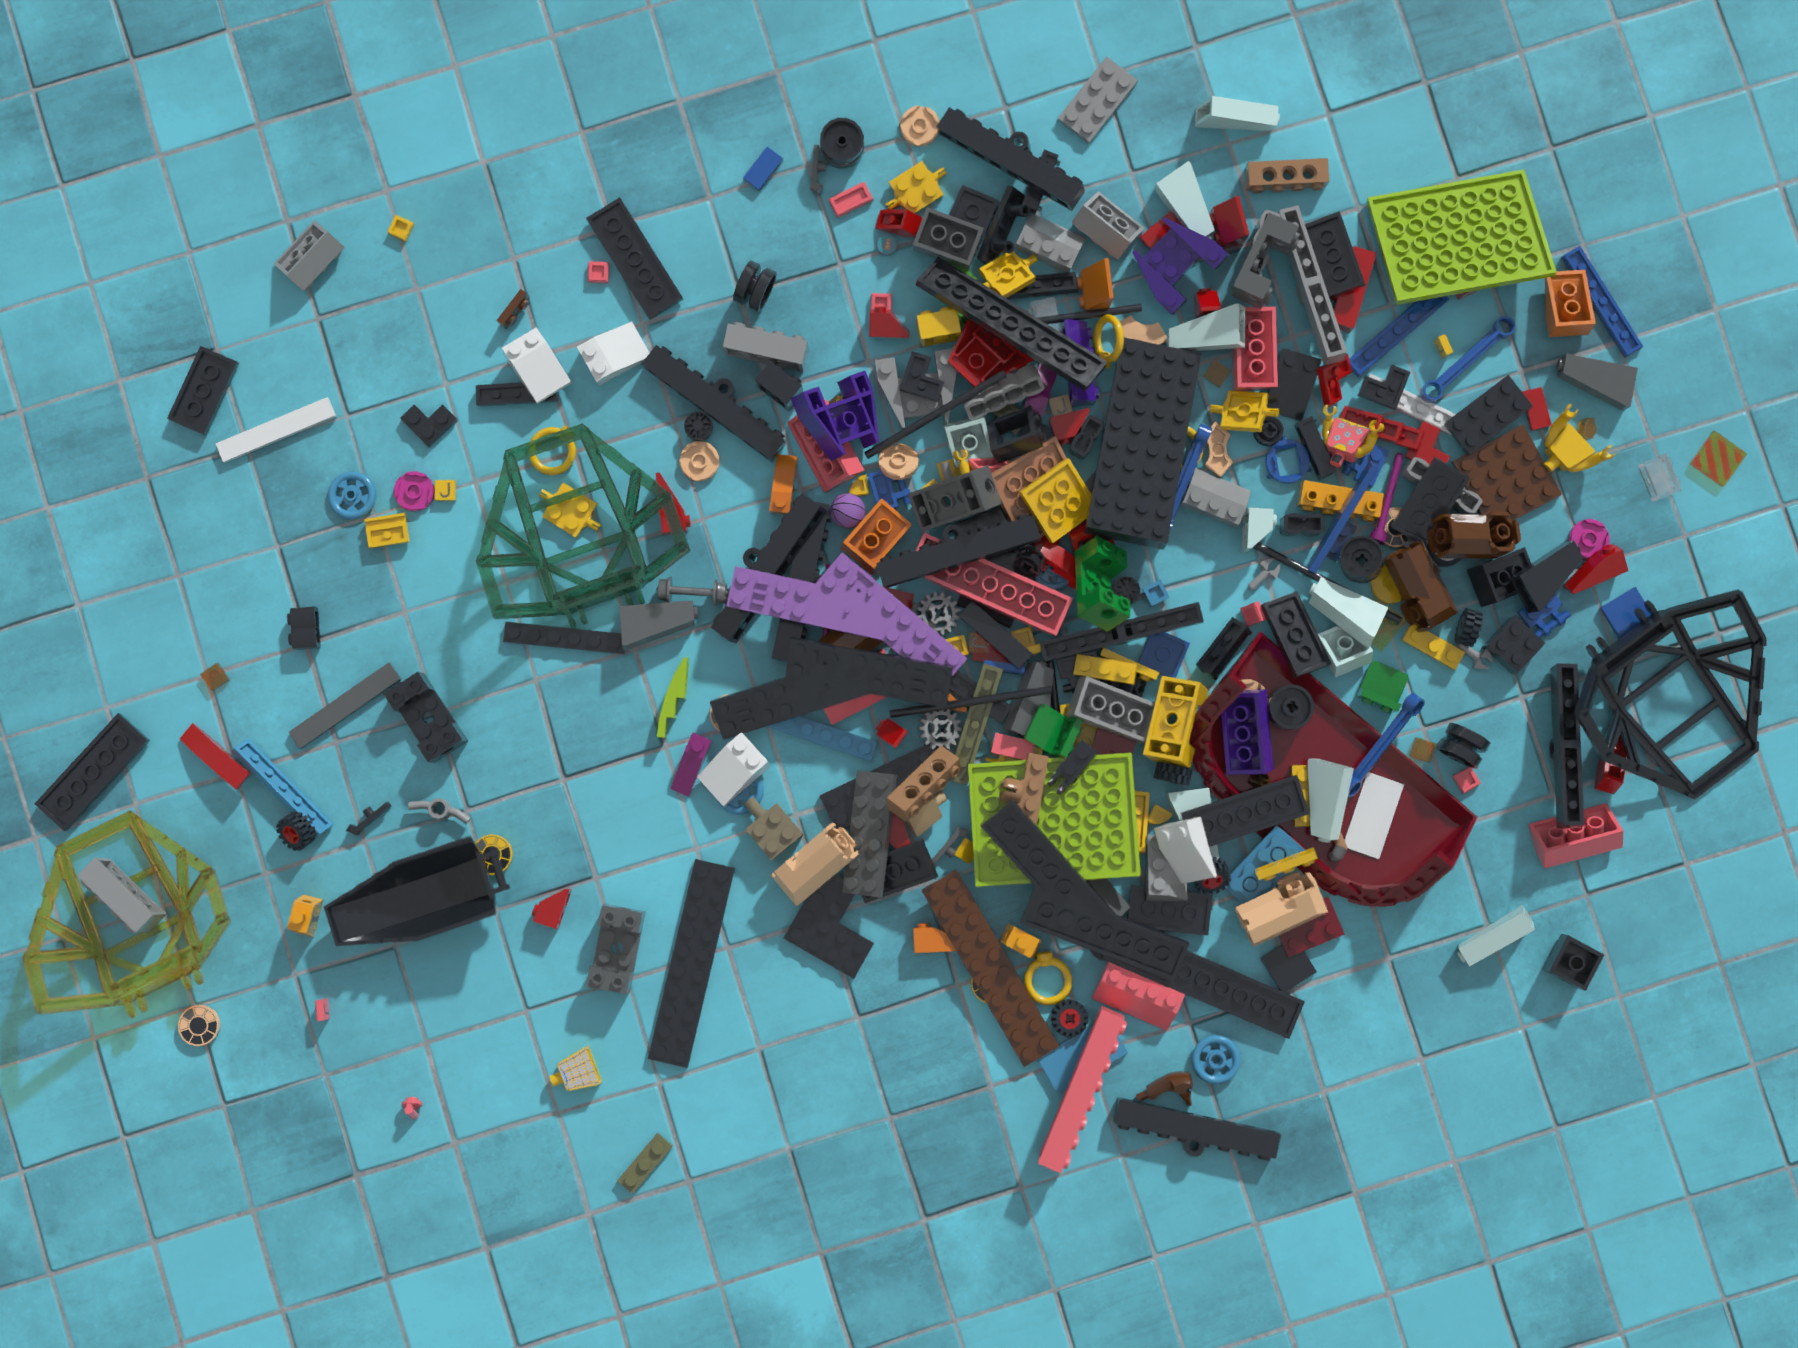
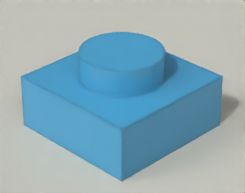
[1142,579,1170,607]

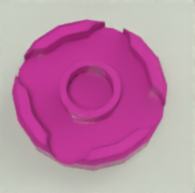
[394,471,435,512]
[1568,519,1610,559]

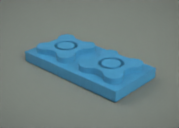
[1225,825,1305,904]

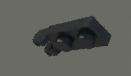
[1046,740,1098,795]

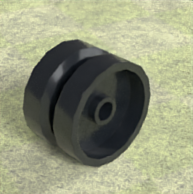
[820,118,864,169]
[733,260,777,312]
[1267,685,1314,730]
[1437,723,1491,769]

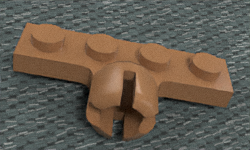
[999,753,1049,825]

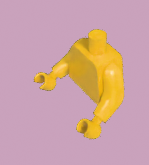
[1543,404,1617,473]

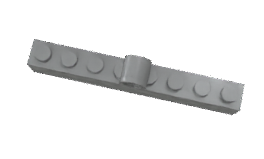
[1278,205,1347,366]

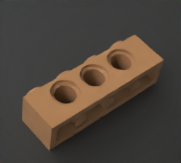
[1245,158,1329,193]
[887,746,960,822]

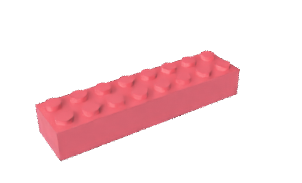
[916,533,1073,638]
[1038,1006,1127,1173]

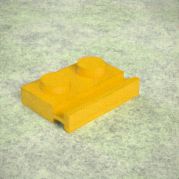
[364,513,410,549]

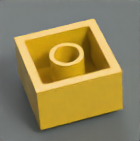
[916,307,961,348]

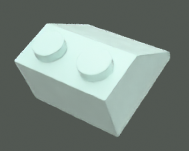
[943,417,994,468]
[1241,508,1277,553]
[1318,626,1373,678]

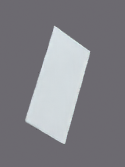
[1345,772,1404,859]

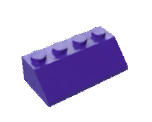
[1061,319,1099,407]
[1221,689,1274,775]

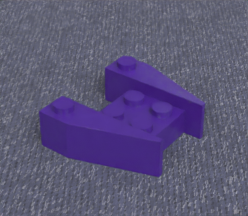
[1132,217,1230,315]
[790,371,879,461]

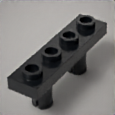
[977,186,1030,265]

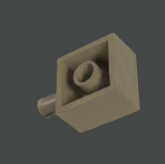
[744,796,804,861]

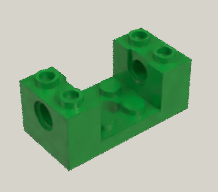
[1075,536,1131,632]

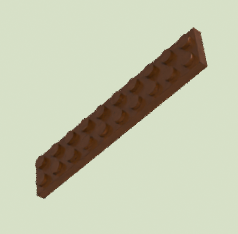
[921,869,1059,1067]

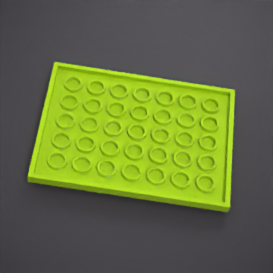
[1367,169,1557,305]
[968,753,1141,887]

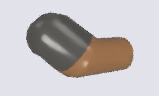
[1329,831,1347,862]

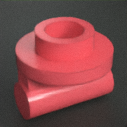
[401,1097,422,1120]

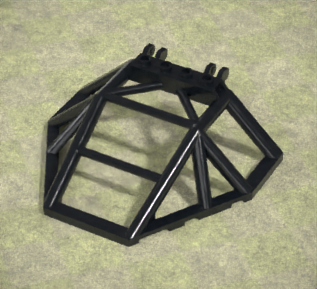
[1574,589,1767,799]

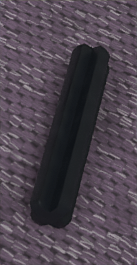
[957,596,1014,628]

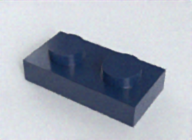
[1326,521,1357,562]

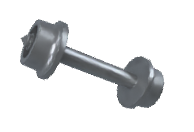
[655,577,729,606]

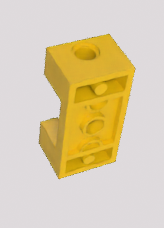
[1143,676,1209,768]

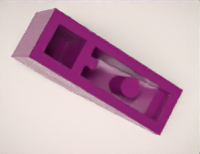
[1024,364,1057,418]
[670,732,713,797]

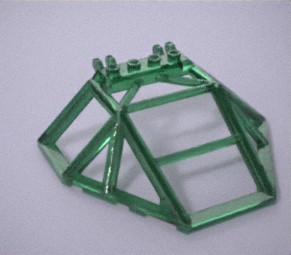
[476,423,691,629]

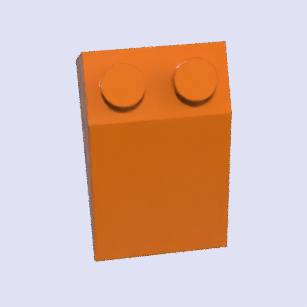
[1077,258,1114,311]
[1545,270,1596,337]
[840,498,912,574]

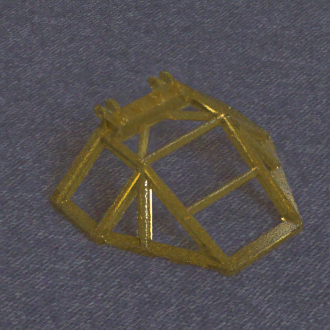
[23,810,231,1018]

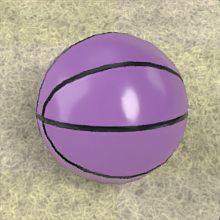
[830,493,865,529]

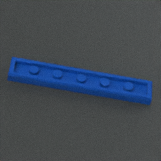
[1561,245,1644,358]
[1349,296,1449,377]
[1307,461,1379,573]

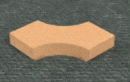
[1120,315,1167,345]
[1204,421,1233,478]

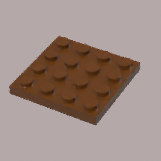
[1451,424,1562,521]

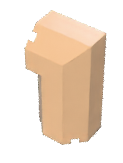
[770,823,858,907]
[1235,872,1328,947]

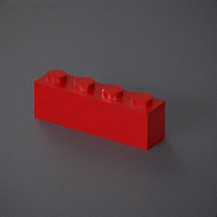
[1332,246,1377,333]

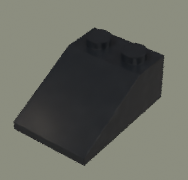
[1267,348,1322,421]
[1467,547,1531,607]

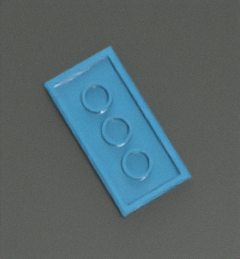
[1038,1025,1128,1094]

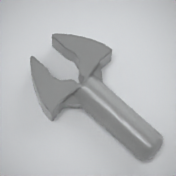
[1248,558,1280,591]
[1457,644,1494,670]

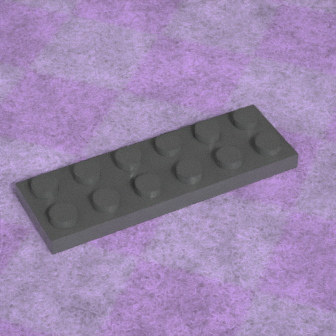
[842,770,897,898]

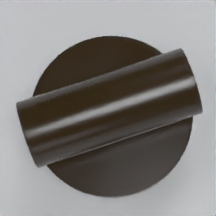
[1248,774,1271,788]

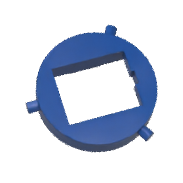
[1265,436,1312,484]

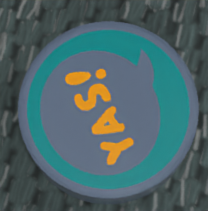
[877,234,897,256]

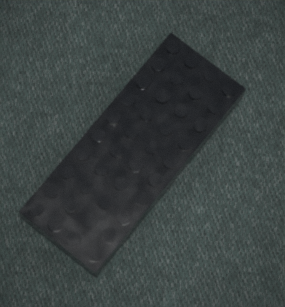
[1084,338,1202,550]

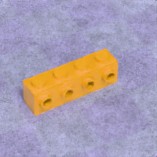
[1297,480,1384,522]

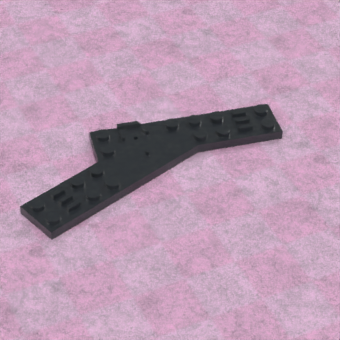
[710,637,954,740]
[981,798,1189,981]

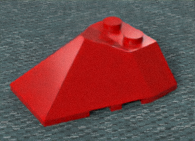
[948,319,1034,387]

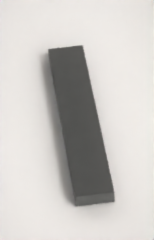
[289,662,401,749]

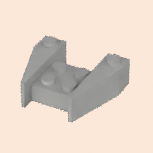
[875,348,957,430]

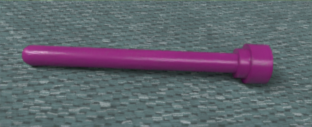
[1370,453,1404,545]

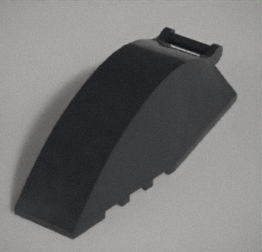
[324,836,511,946]

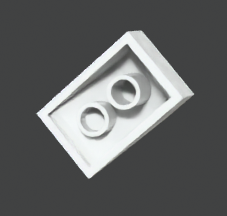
[577,322,649,386]
[502,328,571,404]
[697,732,770,807]
[1154,816,1217,884]

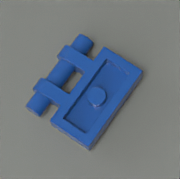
[1342,444,1389,488]
[868,470,911,509]
[1517,594,1571,638]

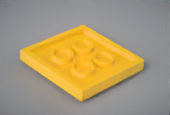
[1018,458,1091,543]

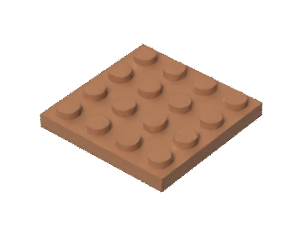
[991,436,1066,547]

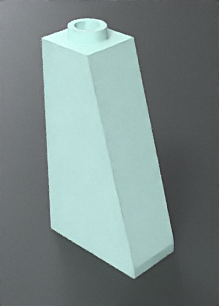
[1195,96,1280,131]
[1154,161,1215,239]
[1167,304,1245,351]
[1309,577,1388,648]
[1308,759,1354,843]
[1166,788,1219,860]
[1457,905,1535,966]

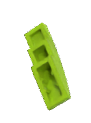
[657,657,689,738]

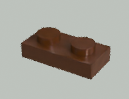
[496,289,530,329]

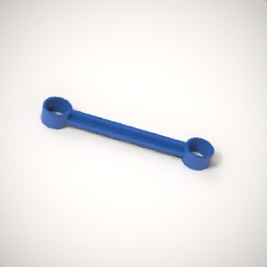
[1420,316,1515,403]
[1170,423,1212,529]
[1348,693,1425,797]

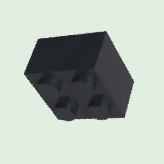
[755,361,803,411]
[1482,616,1546,674]
[1542,934,1604,991]

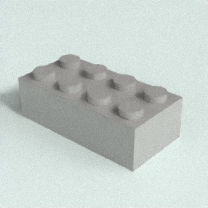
[723,322,809,372]
[1066,676,1155,744]
[77,858,167,933]

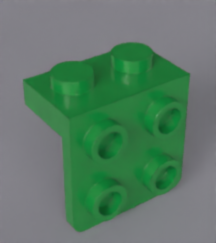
[1356,661,1408,714]
[1024,704,1084,758]

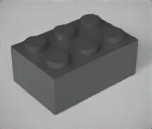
[913,207,984,271]

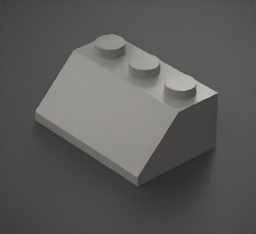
[1071,191,1145,260]
[1015,213,1086,273]
[274,220,344,291]
[1180,468,1251,528]
[1145,835,1187,901]

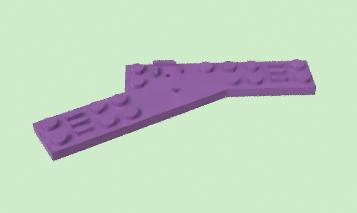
[726,553,967,676]

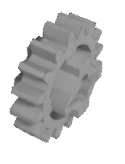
[916,592,960,636]
[917,709,962,750]

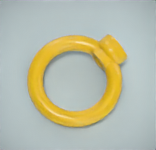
[1093,314,1124,368]
[528,425,577,475]
[1024,951,1073,1005]

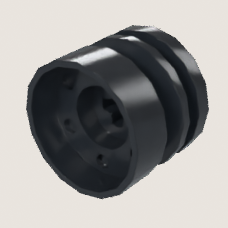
[1340,536,1383,584]

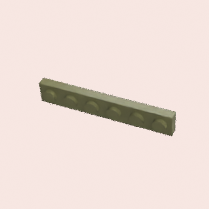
[950,663,1003,786]

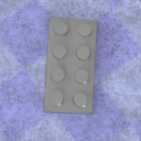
[1058,56,1138,144]

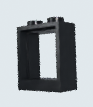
[986,406,1045,464]

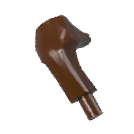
[1136,1071,1193,1107]

